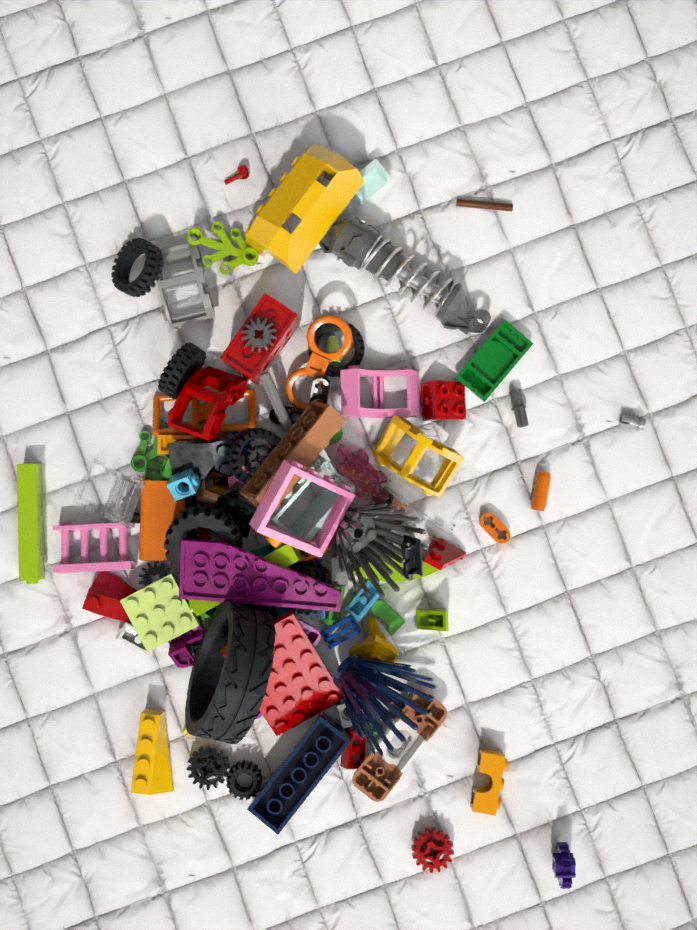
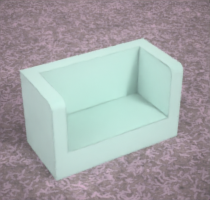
[353,159,390,205]

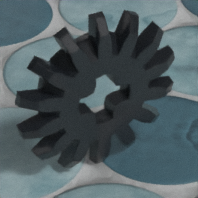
[139,561,170,588]

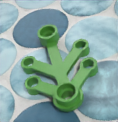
[131,419,191,472]

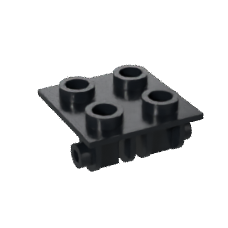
[217,489,257,538]

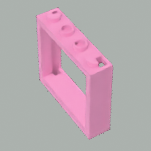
[249,460,355,558]

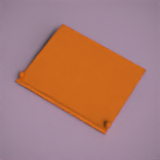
[139,479,210,561]

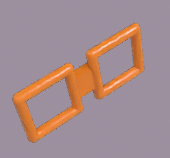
[152,389,256,436]

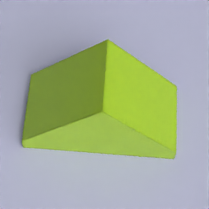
[416,608,449,631]

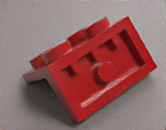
[420,380,466,421]

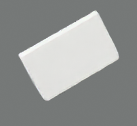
[115,622,155,657]

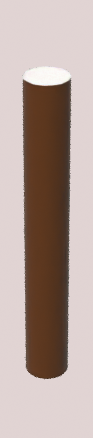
[456,199,513,212]

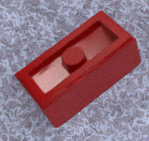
[340,727,366,770]

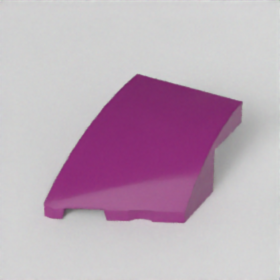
[168,614,205,668]

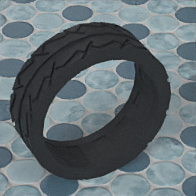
[185,601,275,744]

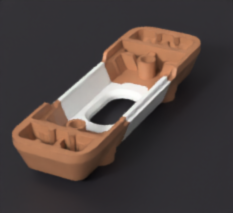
[352,690,447,802]

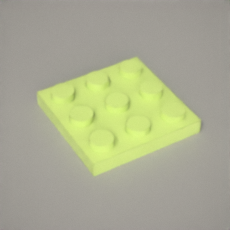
[120,573,200,652]

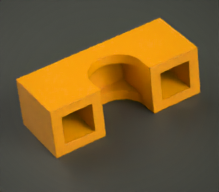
[470,748,508,816]

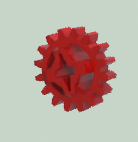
[411,827,454,873]

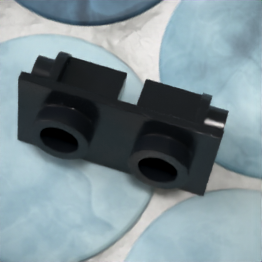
[401,535,423,579]

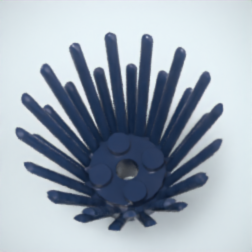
[333,653,437,757]

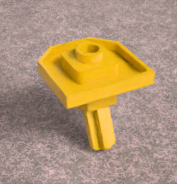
[349,616,398,662]

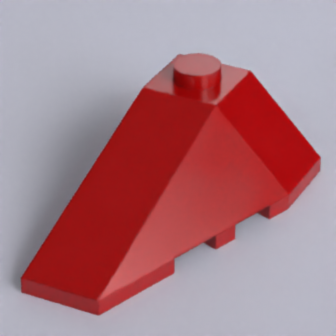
[82,571,137,624]

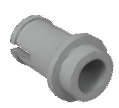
[620,414,646,431]

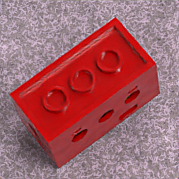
[220,293,300,386]

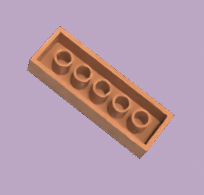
[240,401,345,511]

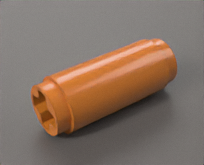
[531,471,551,511]

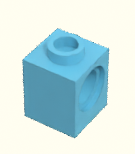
[166,468,200,501]

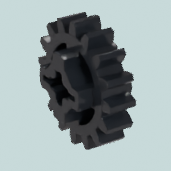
[187,745,230,790]

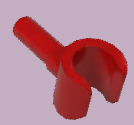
[224,165,249,185]

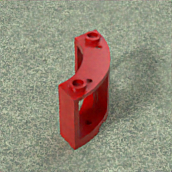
[167,365,248,441]

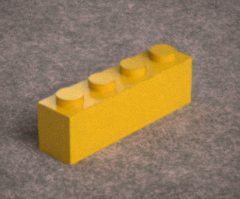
[130,708,174,795]

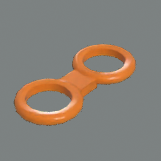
[285,315,353,409]

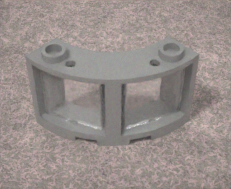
[157,242,215,328]

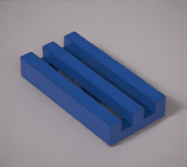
[320,615,361,649]

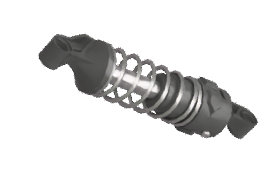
[319,216,491,334]

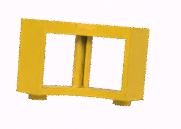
[372,414,464,497]

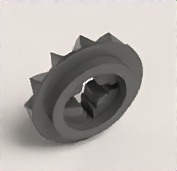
[244,444,272,474]

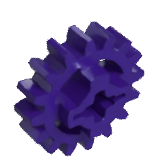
[552,842,576,889]

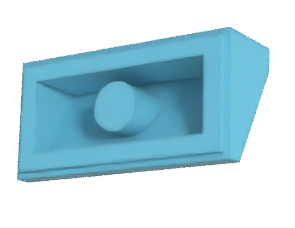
[344,579,384,622]

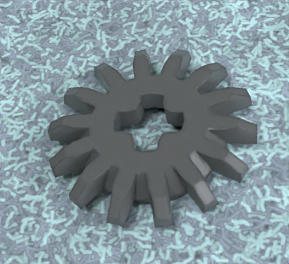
[241,317,277,353]

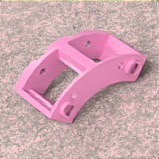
[340,366,420,418]

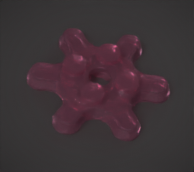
[336,444,389,502]

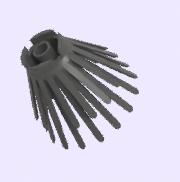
[333,503,427,597]

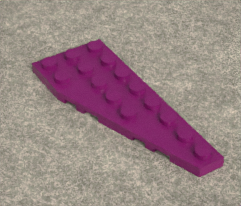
[179,538,342,612]

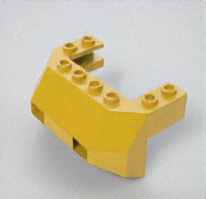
[245,143,365,274]

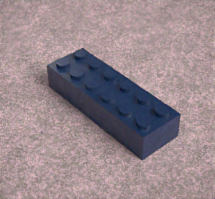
[247,711,353,835]

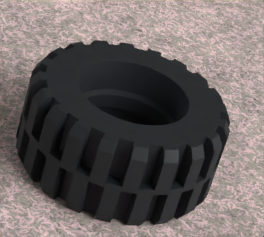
[164,503,243,575]

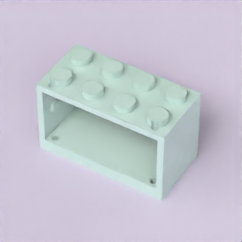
[270,455,357,541]

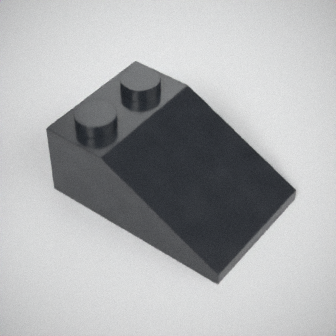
[167,432,234,480]

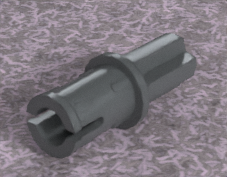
[509,389,528,428]

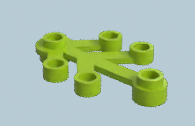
[186,221,258,275]

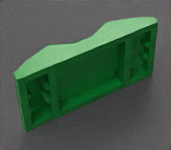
[455,319,534,402]

